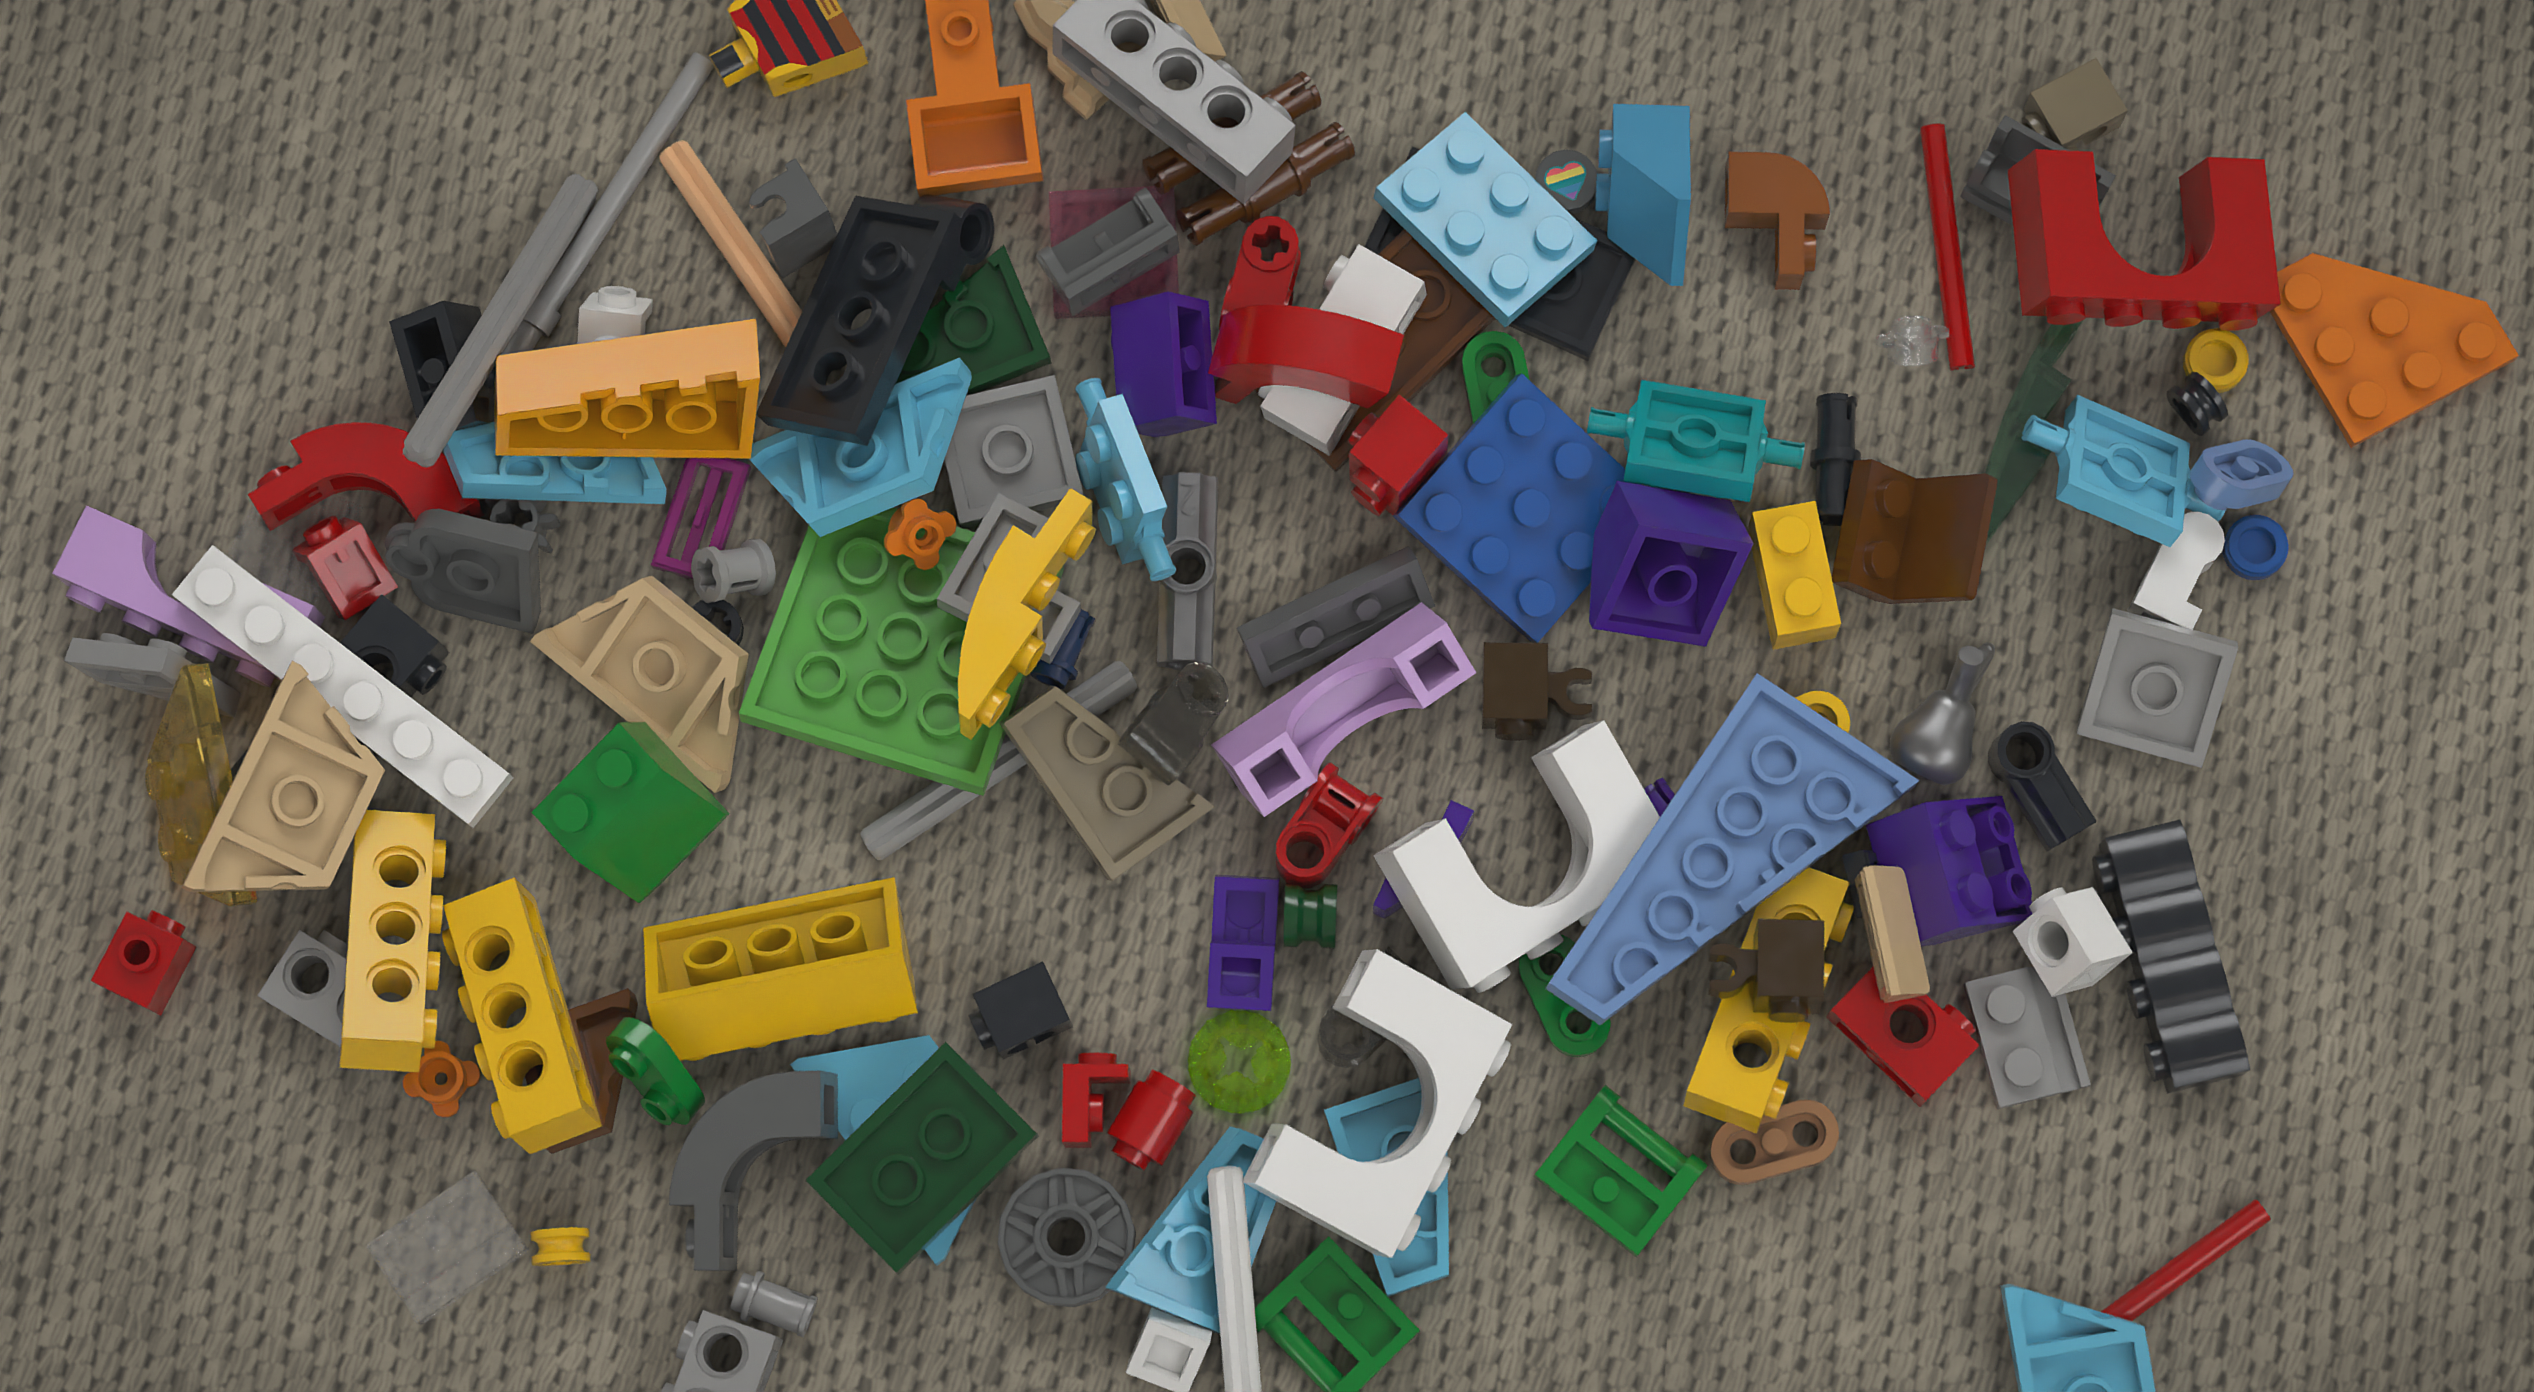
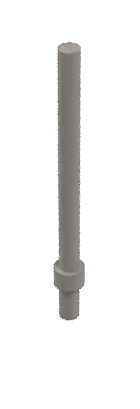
[501,52,714,355]

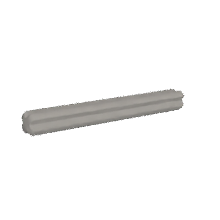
[860,661,1137,860]

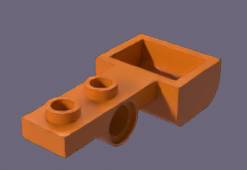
[906,0,1044,197]

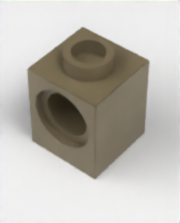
[2022,58,2128,151]

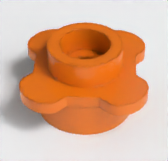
[884,497,956,570]
[403,1041,480,1117]

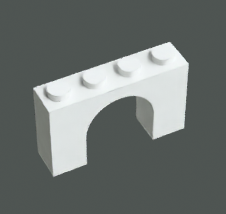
[1373,720,1660,993]
[1243,949,1512,1258]

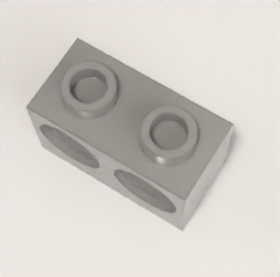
[257,930,404,1047]
[661,1310,783,1392]

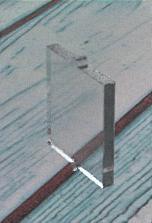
[227,466,364,606]

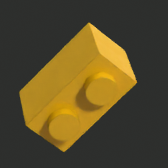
[1748,501,1841,650]

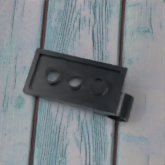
[756,194,995,446]

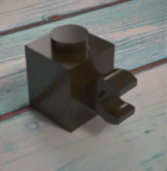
[1482,642,1592,741]
[1708,919,1824,1023]

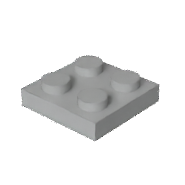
[945,375,1084,529]
[2077,608,2238,768]

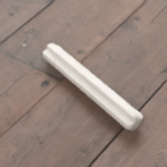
[1207,1166,1262,1392]

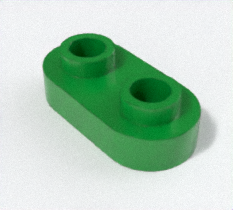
[1462,331,1530,425]
[1518,934,1611,1057]
[606,1017,705,1125]

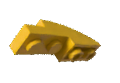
[958,488,1096,740]

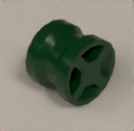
[1284,883,1338,949]

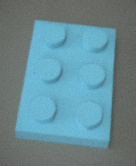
[1373,112,1597,327]

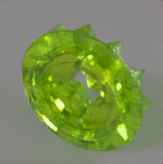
[1188,1010,1291,1114]

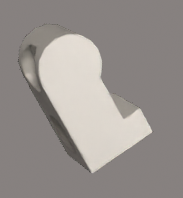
[2127,512,2225,629]

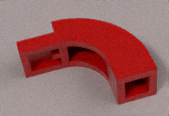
[1208,305,1404,409]
[248,422,484,531]

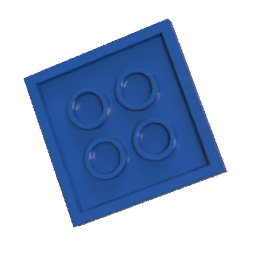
[1393,374,1642,643]

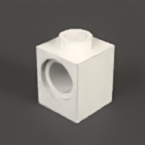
[2013,887,2133,997]

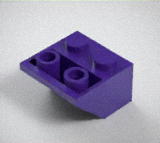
[1866,796,2033,946]

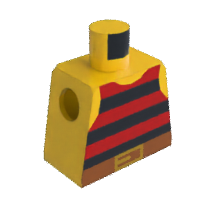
[709,0,868,97]

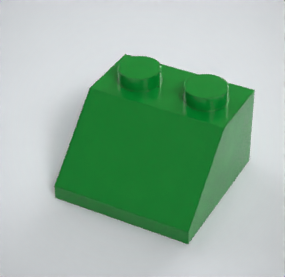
[531,722,730,903]

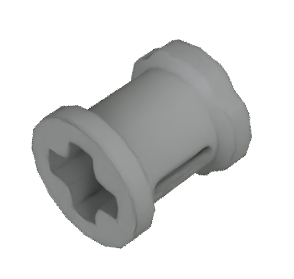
[691,539,776,603]

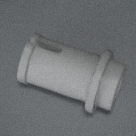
[730,1271,818,1337]

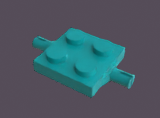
[1587,380,1805,502]

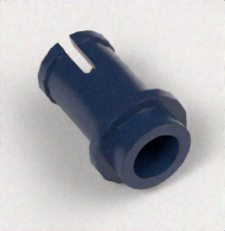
[1030,609,1095,689]

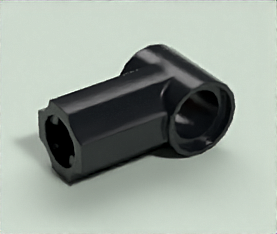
[1988,721,2097,852]

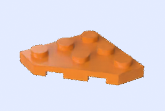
[2269,253,2519,448]

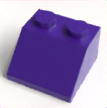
[1589,481,1754,647]

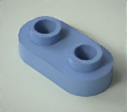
[2190,439,2293,510]

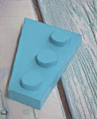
[443,422,667,504]
[1324,1078,1449,1297]
[1105,1127,1276,1334]

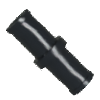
[1810,393,1861,526]

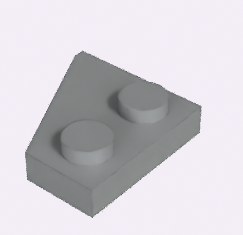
[64,633,241,718]

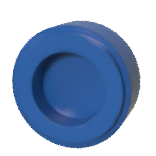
[2222,515,2289,580]

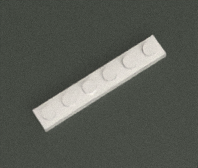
[172,545,513,828]

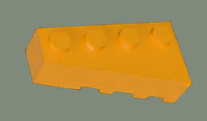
[494,319,760,459]

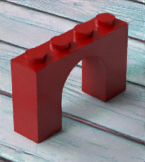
[2008,149,2281,331]

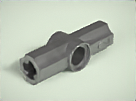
[1157,472,1218,670]

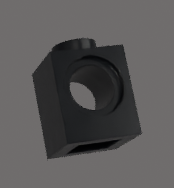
[968,962,1073,1059]

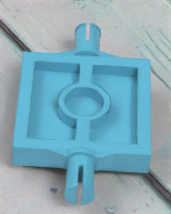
[1075,378,1176,581]
[2022,395,2226,547]

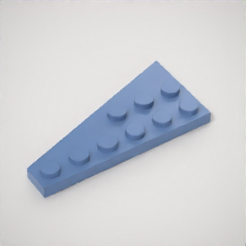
[1545,673,1920,1025]

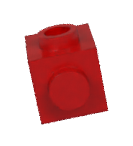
[91,910,196,1016]

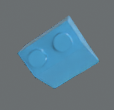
[1595,104,1691,286]

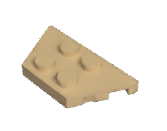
[530,576,749,793]
[181,661,385,892]

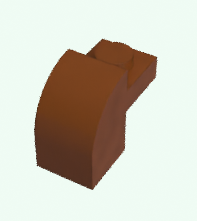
[1725,152,1830,290]

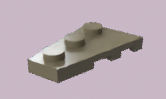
[999,686,1215,881]

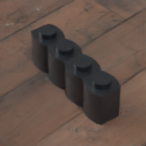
[2092,820,2250,1094]

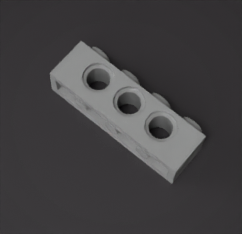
[1052,0,1296,204]

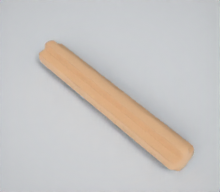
[659,140,802,348]

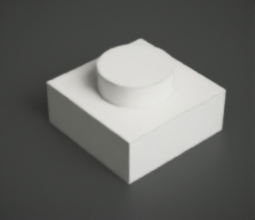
[1126,1307,1212,1392]

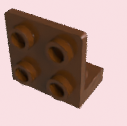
[1832,459,1998,604]

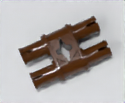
[1143,71,1355,246]

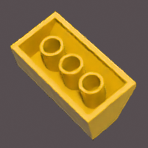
[643,877,918,1061]

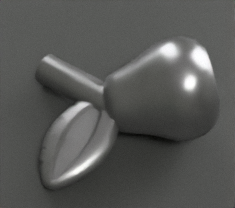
[1890,642,1995,785]

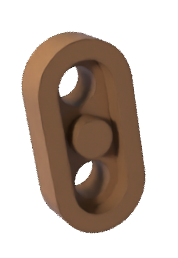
[1710,1100,1839,1185]

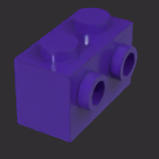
[1110,291,1217,437]

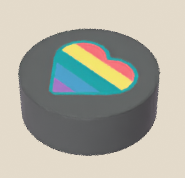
[1535,150,1597,215]

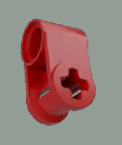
[1219,216,1301,330]
[1276,762,1384,888]

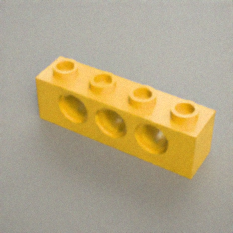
[339,810,446,1072]
[1683,867,1854,1134]
[442,877,602,1154]

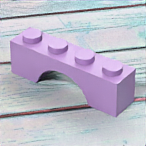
[52,505,325,688]
[1211,602,1476,817]

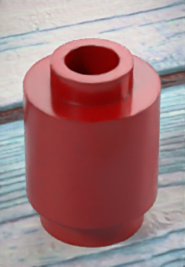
[1106,1069,1196,1171]

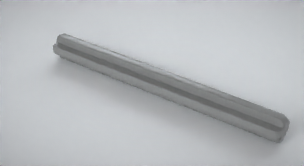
[403,174,598,467]

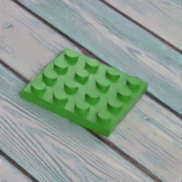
[739,508,1064,796]

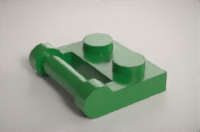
[1534,1085,1708,1258]
[1255,1236,1420,1392]

